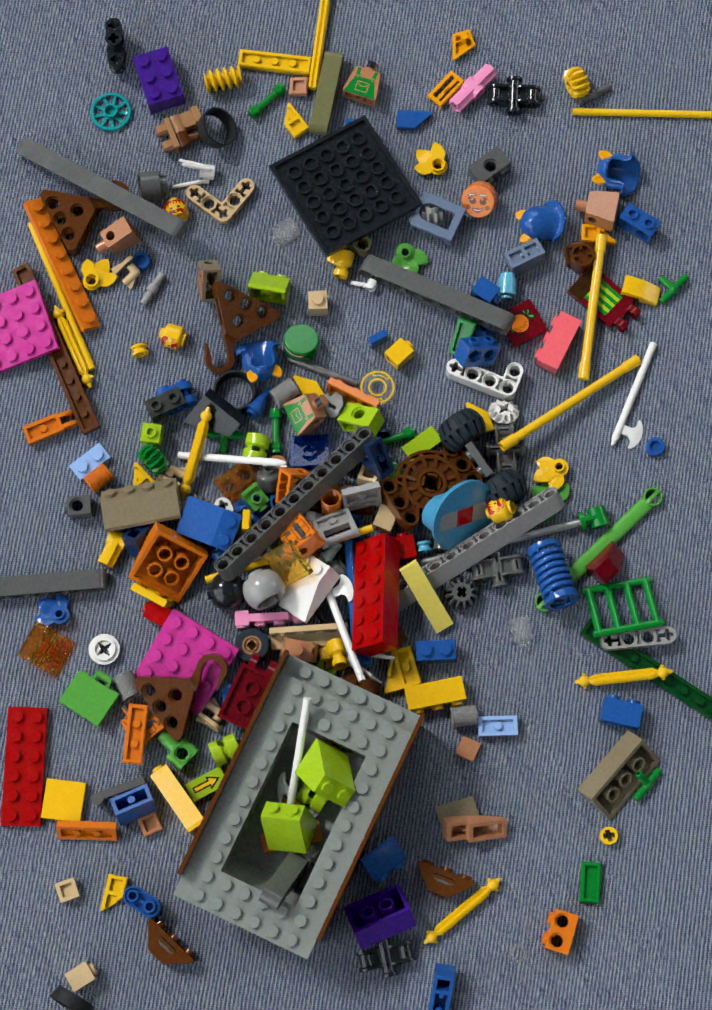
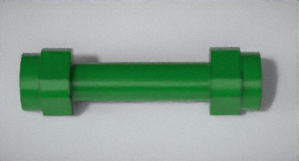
[247,83,287,120]
[270,408,282,455]
[382,427,416,446]

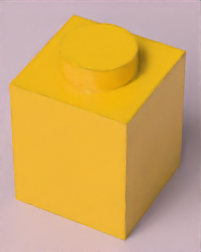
[384,338,414,371]

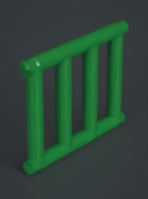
[581,576,664,638]

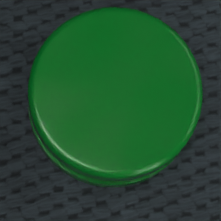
[283,324,319,361]

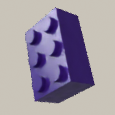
[132,46,185,114]
[343,883,417,950]

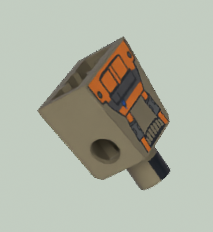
[196,260,222,302]

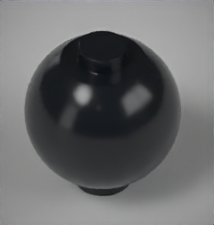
[206,574,246,610]

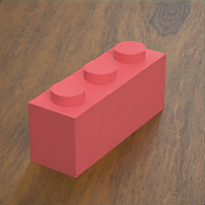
[534,311,582,375]

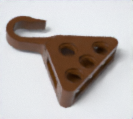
[40,180,130,256]
[203,282,280,374]
[134,653,229,740]

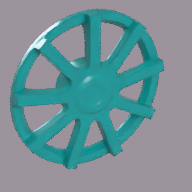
[90,93,132,132]

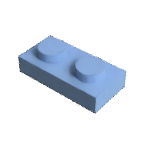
[69,443,112,482]
[478,715,518,737]

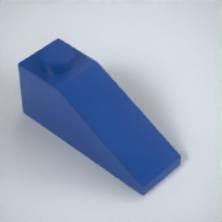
[428,963,456,1010]

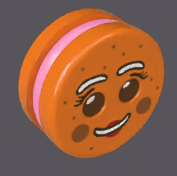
[461,181,498,218]

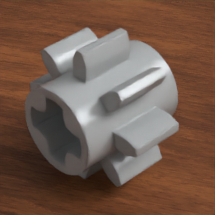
[421,204,443,226]
[294,844,319,868]

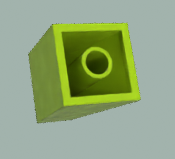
[295,738,355,808]
[260,801,318,854]

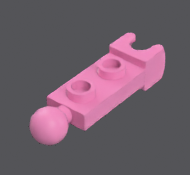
[235,610,303,629]

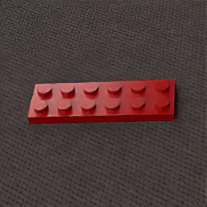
[1,707,49,827]

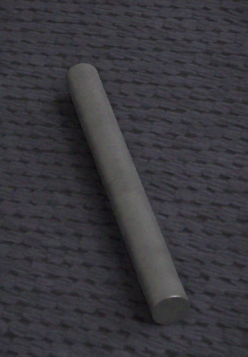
[286,356,359,387]

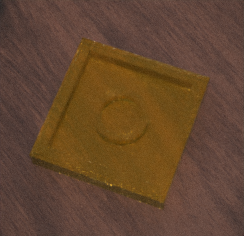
[263,540,313,587]

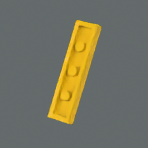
[238,49,312,76]

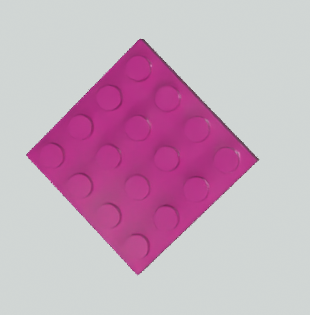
[0,280,60,373]
[134,608,240,715]

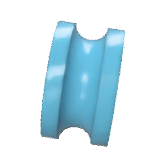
[415,540,433,554]

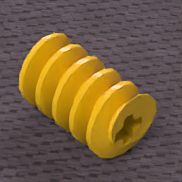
[203,65,242,93]

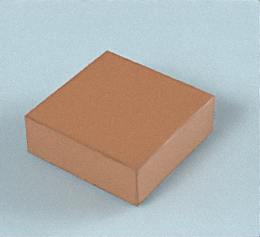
[289,77,309,97]
[455,736,481,762]
[137,811,164,838]

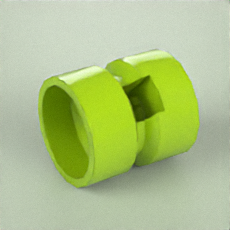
[242,432,271,458]
[208,733,238,767]
[296,783,328,814]

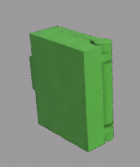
[59,670,120,728]

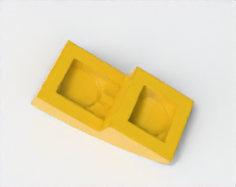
[621,275,661,306]

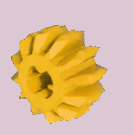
[563,66,590,99]

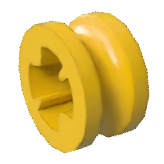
[131,343,149,358]
[599,827,618,845]

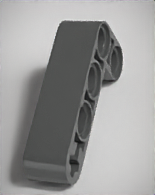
[258,852,309,910]

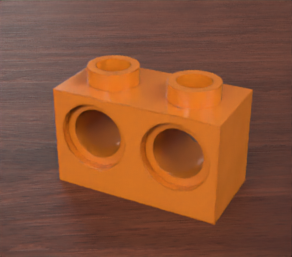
[541,909,579,955]

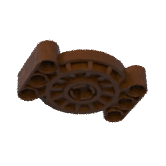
[380,445,482,531]

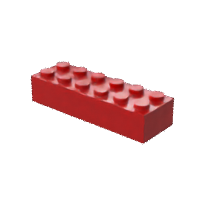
[352,533,400,657]

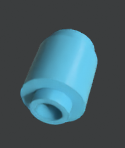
[498,272,517,301]

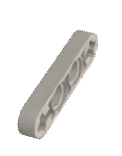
[600,626,677,651]

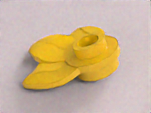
[414,142,447,175]
[81,259,117,291]
[533,457,569,490]

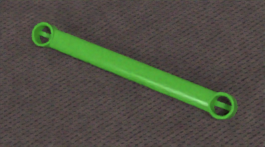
[534,487,663,613]

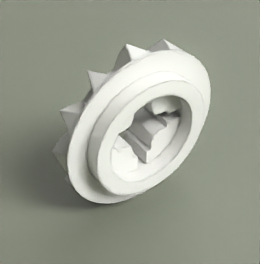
[488,399,519,424]
[89,634,120,665]

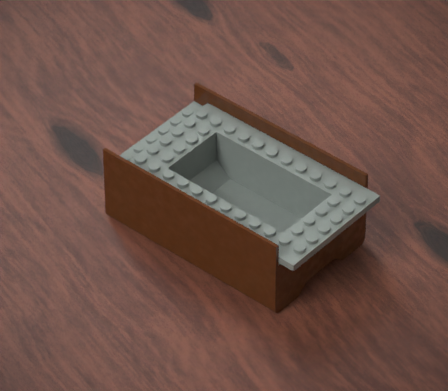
[173,649,425,960]

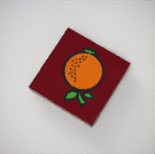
[506,299,548,349]

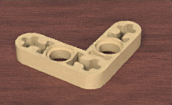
[186,178,255,225]

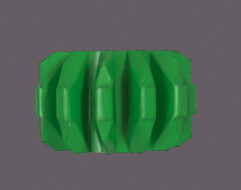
[137,443,169,475]

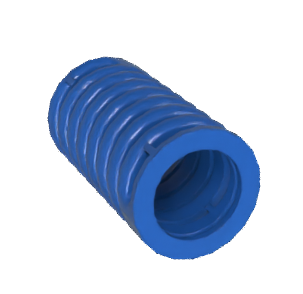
[527,538,579,611]

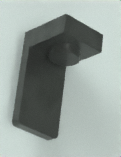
[144,387,186,424]

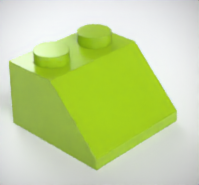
[248,271,291,305]

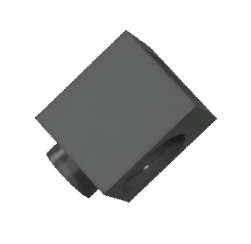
[64,495,94,520]

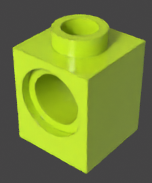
[140,422,164,449]

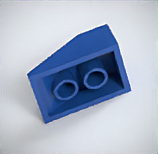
[176,496,243,551]
[360,836,407,883]

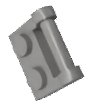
[341,481,382,511]
[312,507,360,550]

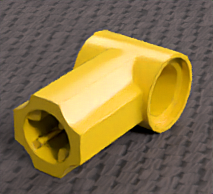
[98,530,126,569]

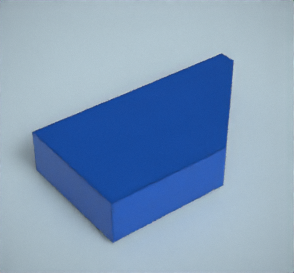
[397,110,431,130]

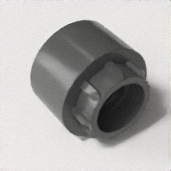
[138,171,168,203]

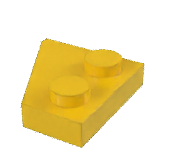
[384,646,422,694]

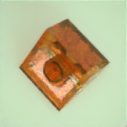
[17,622,76,677]

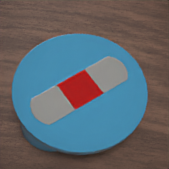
[422,480,492,550]

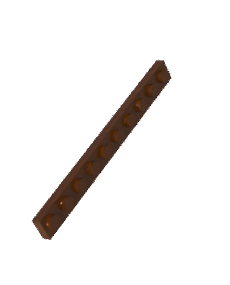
[11,262,101,436]

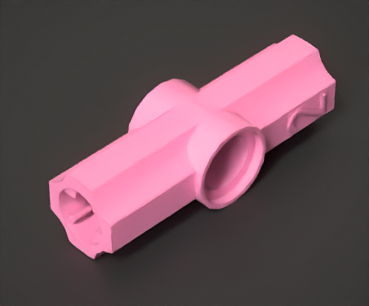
[449,64,497,113]

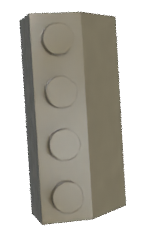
[100,478,181,532]
[577,730,660,820]

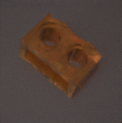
[213,463,257,502]

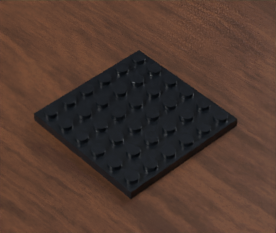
[269,115,422,258]

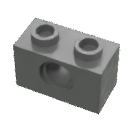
[467,146,511,185]

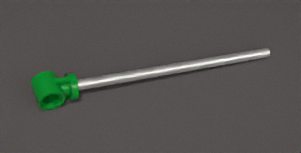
[421,505,610,567]

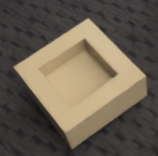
[55,877,81,903]

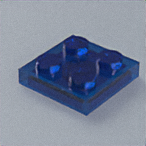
[290,434,329,470]

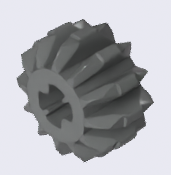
[445,577,478,610]

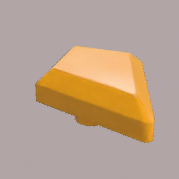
[452,29,475,61]

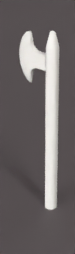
[611,342,657,449]
[178,451,288,468]
[326,574,366,683]
[277,697,312,804]

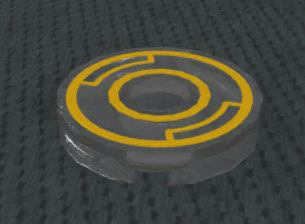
[359,369,396,407]

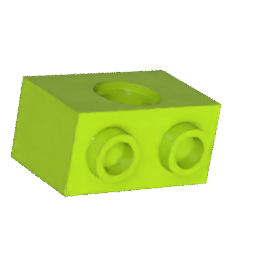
[337,402,385,437]

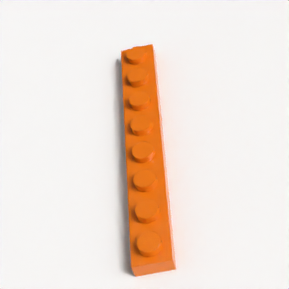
[23,198,100,333]

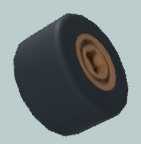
[235,628,270,664]

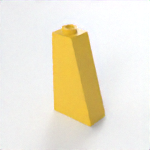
[150,764,204,835]

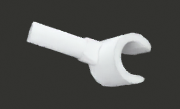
[350,278,378,292]

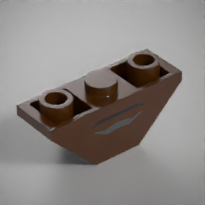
[417,859,475,899]
[148,918,196,964]

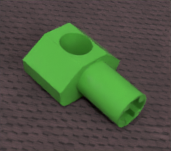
[157,730,200,772]

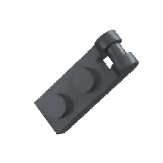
[92,776,147,806]

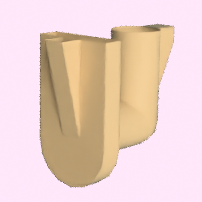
[111,255,140,289]
[157,465,186,489]
[195,697,222,732]

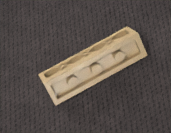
[269,622,349,651]

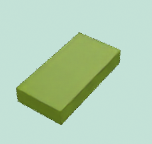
[401,426,442,461]

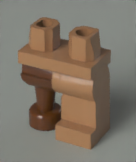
[155,105,208,155]

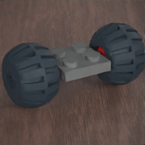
[439,408,527,507]

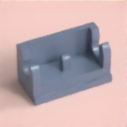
[504,238,546,276]

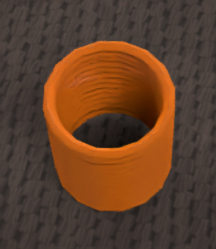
[83,463,115,493]
[321,489,342,515]

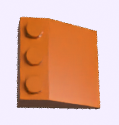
[128,522,208,603]

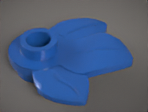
[34,594,70,627]

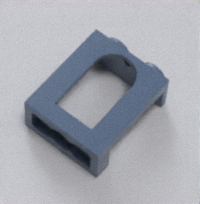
[408,191,466,247]

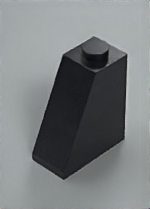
[184,388,246,437]

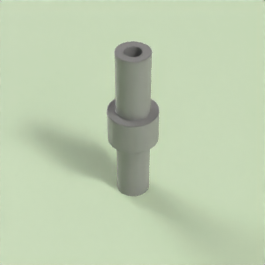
[140,272,165,307]

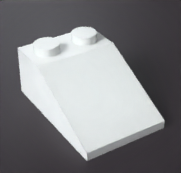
[279,554,341,624]

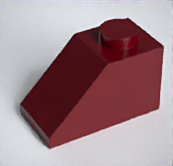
[585,541,625,584]

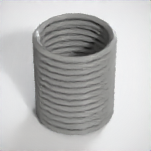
[269,378,300,408]
[113,670,141,701]
[450,704,478,728]

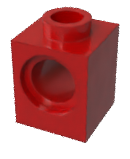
[394,532,417,563]
[142,601,172,626]

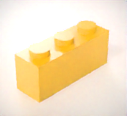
[404,676,467,714]

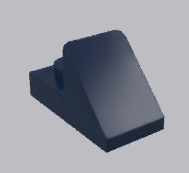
[361,437,395,480]

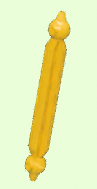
[53,305,94,388]
[180,407,212,499]
[575,664,673,689]
[423,877,502,945]

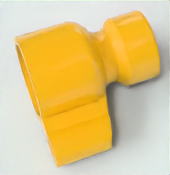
[326,249,355,280]
[318,638,348,671]

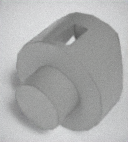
[324,392,347,418]

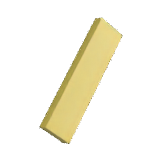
[399,559,454,633]

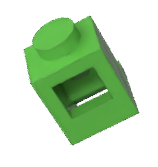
[238,482,269,513]

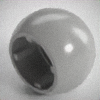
[243,569,285,610]

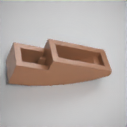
[442,815,507,843]

